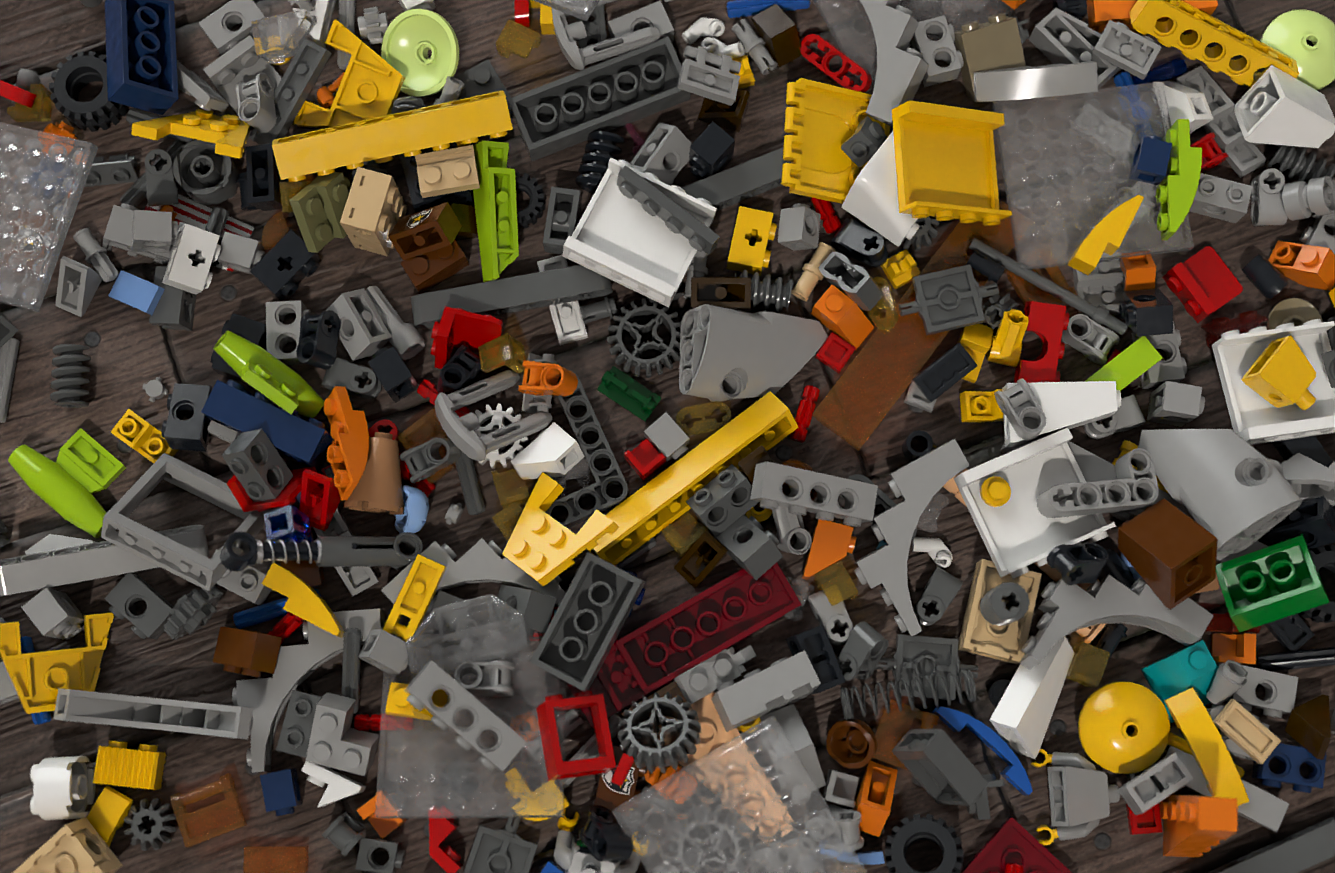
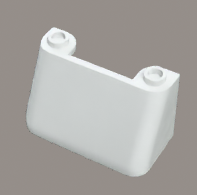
[841,131,920,247]

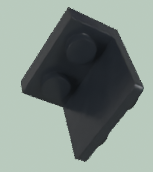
[400,142,474,213]

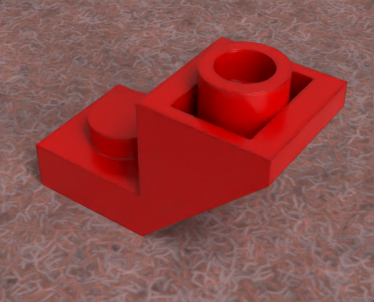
[429,805,463,873]

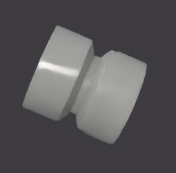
[1282,176,1335,221]

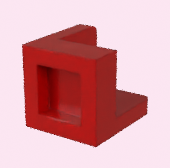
[624,438,666,481]

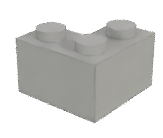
[306,692,379,776]
[759,704,826,799]

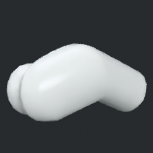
[682,17,725,45]
[701,37,744,59]
[912,537,953,568]

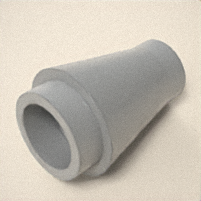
[1206,660,1248,705]

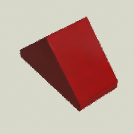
[298,469,341,531]

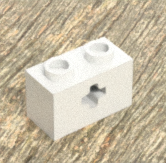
[162,223,221,294]

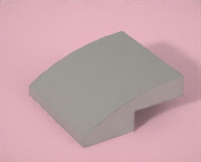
[1073,252,1131,317]

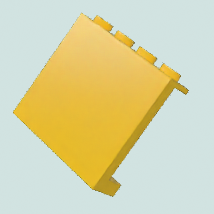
[892,100,1012,226]

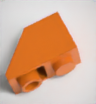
[1268,241,1335,291]

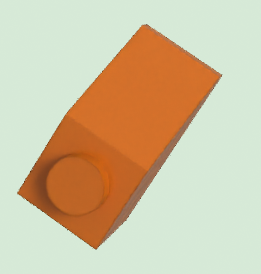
[811,284,875,350]
[801,519,857,580]
[853,761,898,837]

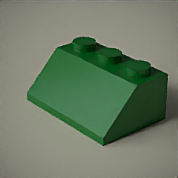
[1216,535,1330,632]

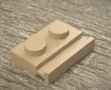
[415,145,480,198]

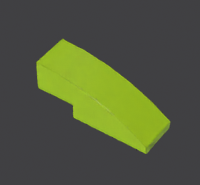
[1084,336,1163,391]

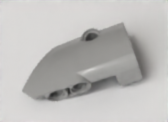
[679,304,828,403]
[1138,429,1302,554]

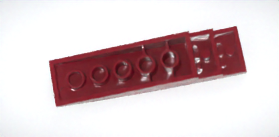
[565,562,802,728]

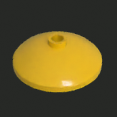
[1078,681,1170,774]

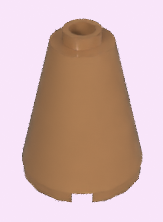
[344,432,405,515]

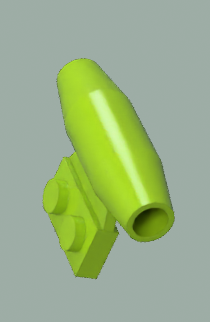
[213,330,324,418]
[8,428,126,538]

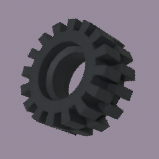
[515,172,546,229]

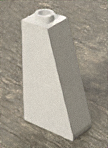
[1002,381,1121,447]
[990,636,1075,759]

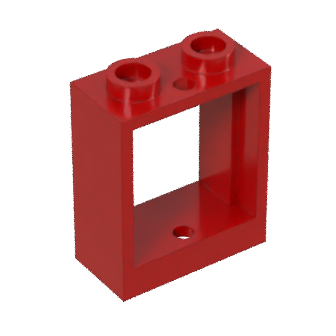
[536,691,616,781]

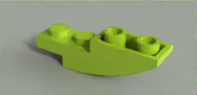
[1156,119,1202,241]

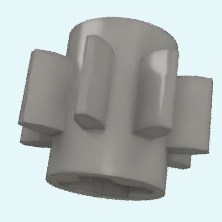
[357,7,389,45]

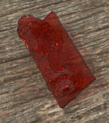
[1201,311,1269,348]

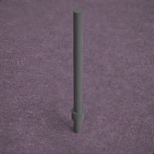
[969,238,1128,335]

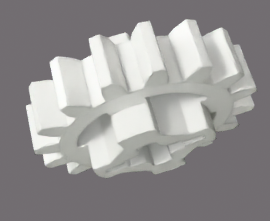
[474,403,529,469]

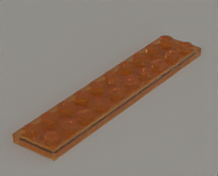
[812,199,1032,451]

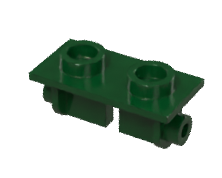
[597,366,662,422]

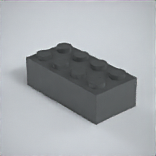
[530,552,646,691]

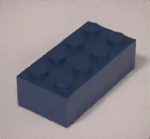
[105,0,179,115]
[201,380,334,472]

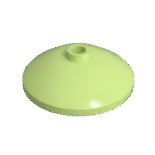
[381,9,459,97]
[1261,10,1335,90]

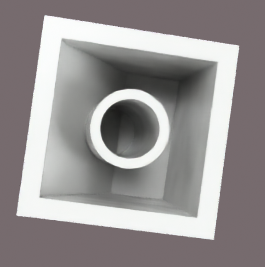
[1234,65,1335,148]

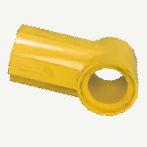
[986,309,1029,367]

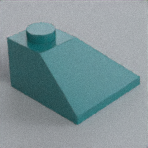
[1141,640,1218,723]

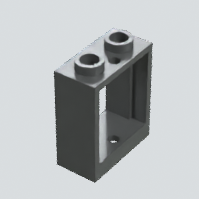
[892,729,988,806]

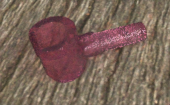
[625,123,646,155]

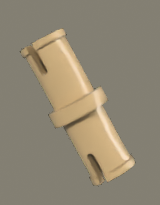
[792,242,836,301]

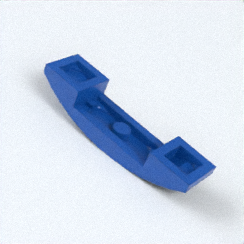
[932,706,1033,796]

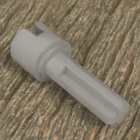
[365,286,425,360]

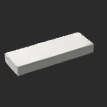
[537,255,588,345]

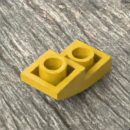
[959,389,1004,422]
[111,409,178,464]
[87,786,133,847]

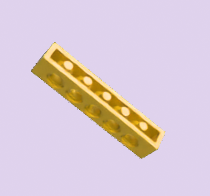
[1130,0,1299,87]

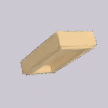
[1213,699,1281,764]

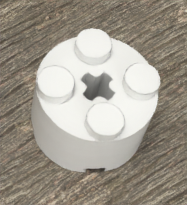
[30,756,96,820]

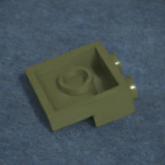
[289,172,350,253]

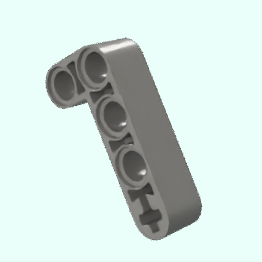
[1037,448,1159,518]

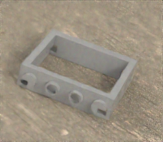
[101,453,268,591]

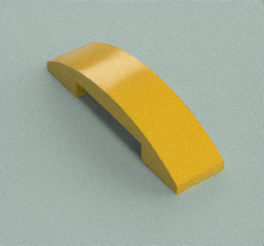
[1164,687,1249,807]

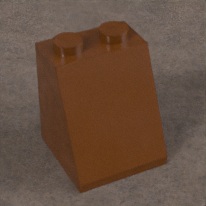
[1118,498,1218,610]

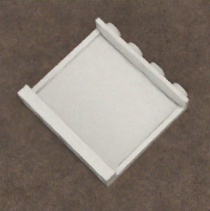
[562,158,717,307]
[1212,319,1335,445]
[954,427,1116,579]

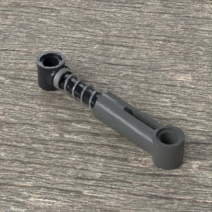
[220,531,423,572]

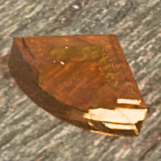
[262,212,289,250]

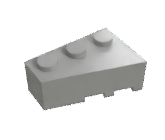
[1029,8,1121,99]
[102,203,196,265]
[711,651,821,732]

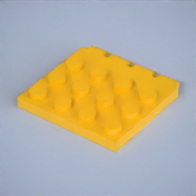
[781,78,890,204]

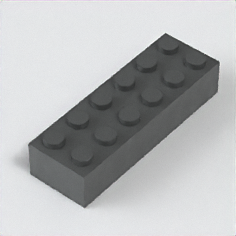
[508,36,691,162]

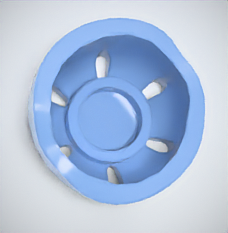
[395,485,429,533]

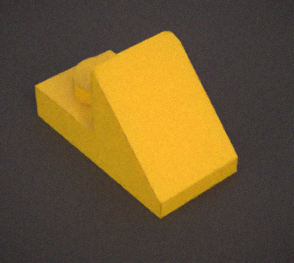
[958,324,994,383]
[385,682,447,720]

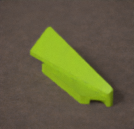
[473,141,519,282]

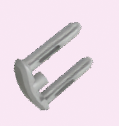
[551,0,661,71]
[435,370,552,461]

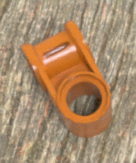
[518,361,578,396]

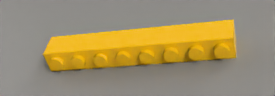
[272,90,513,182]
[592,391,799,565]

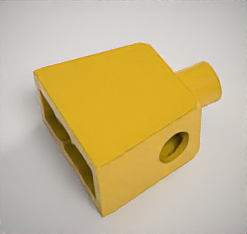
[1241,335,1316,410]

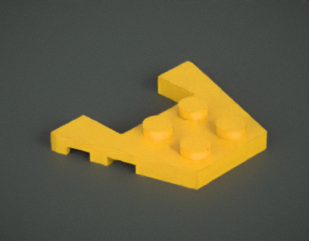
[293,19,405,128]
[131,109,250,159]
[502,472,619,587]
[0,612,114,714]

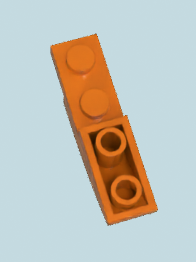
[323,386,369,500]

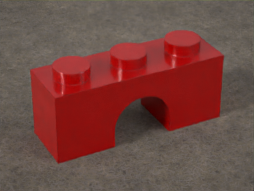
[1013,301,1069,383]

